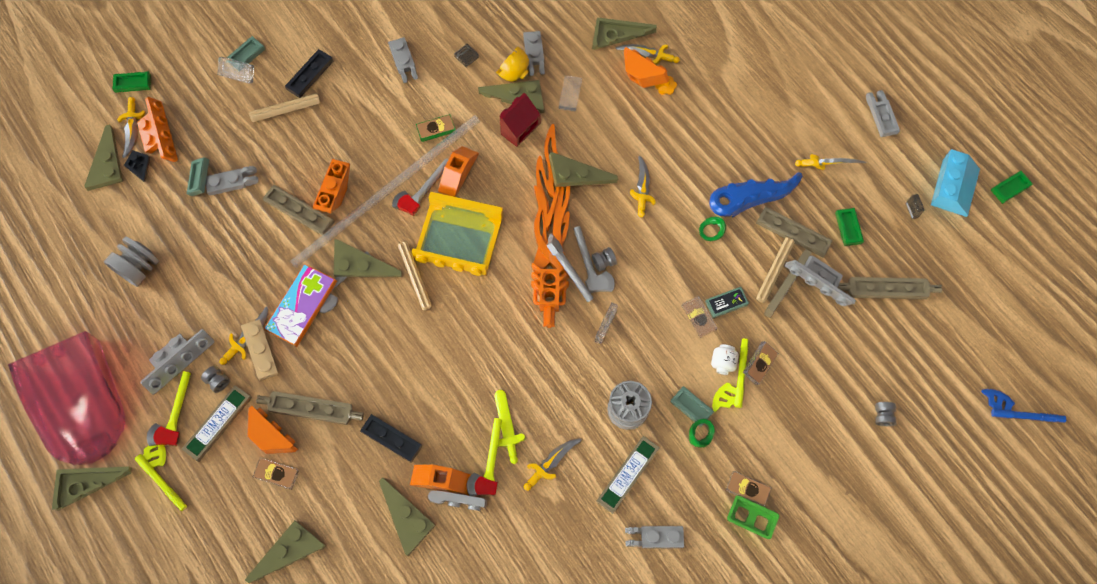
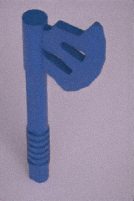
[981,389,1066,423]

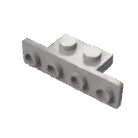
[785,256,856,306]
[140,329,215,395]

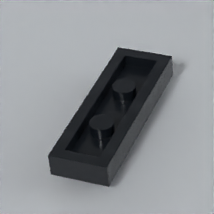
[285,49,333,98]
[360,414,422,463]

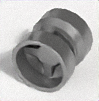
[592,247,617,272]
[201,365,230,393]
[875,402,896,426]

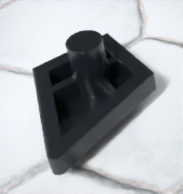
[124,150,150,182]

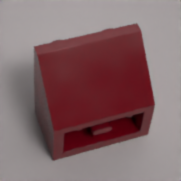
[500,93,541,147]

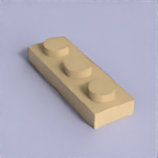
[241,319,278,381]

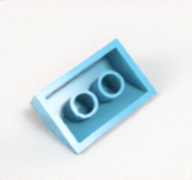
[931,149,980,217]

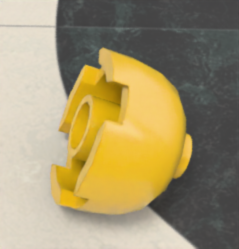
[496,46,529,82]

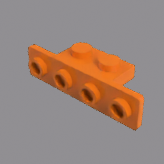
[137,97,178,162]

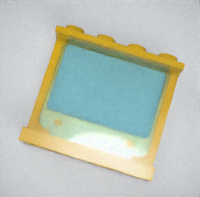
[412,192,503,276]

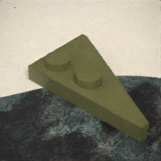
[592,17,657,50]
[478,80,544,113]
[84,124,123,191]
[549,152,618,187]
[334,239,401,277]
[52,467,132,511]
[379,477,435,556]
[245,520,326,583]

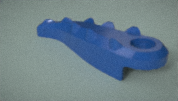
[709,172,803,218]

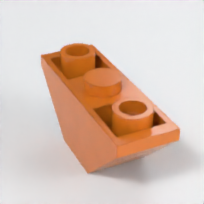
[624,47,670,88]
[438,146,479,197]
[313,159,350,213]
[247,406,298,454]
[410,465,471,496]

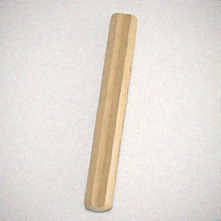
[249,94,320,122]
[756,237,795,303]
[398,242,432,310]

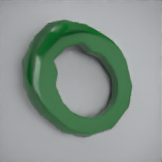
[699,217,726,242]
[689,418,715,448]

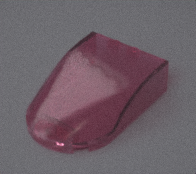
[8,331,125,465]

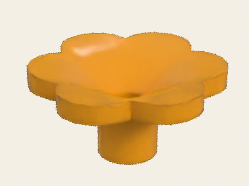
[655,76,677,95]

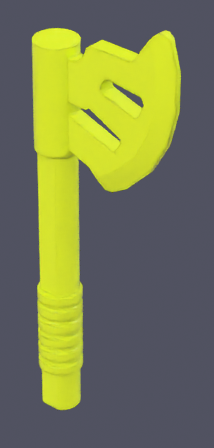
[712,338,748,412]
[135,445,187,511]

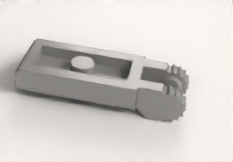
[523,31,545,76]
[388,37,418,83]
[866,90,900,137]
[206,166,259,195]
[428,490,487,511]
[625,526,684,548]

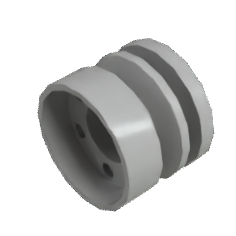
[104,237,159,287]
[607,381,652,430]

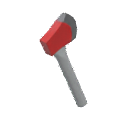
[392,158,449,216]

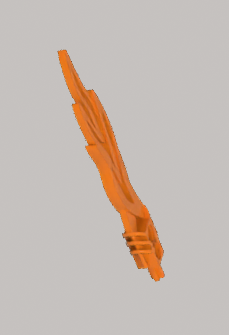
[531,124,570,328]

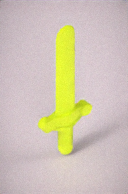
[495,390,525,464]

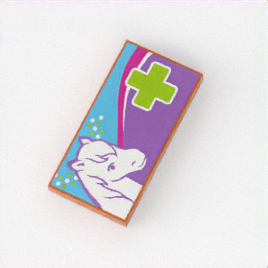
[264,264,337,347]

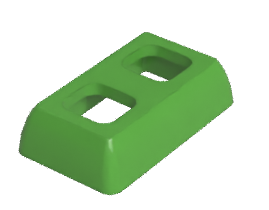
[727,495,779,539]

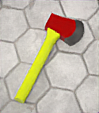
[147,371,191,446]
[467,418,502,496]

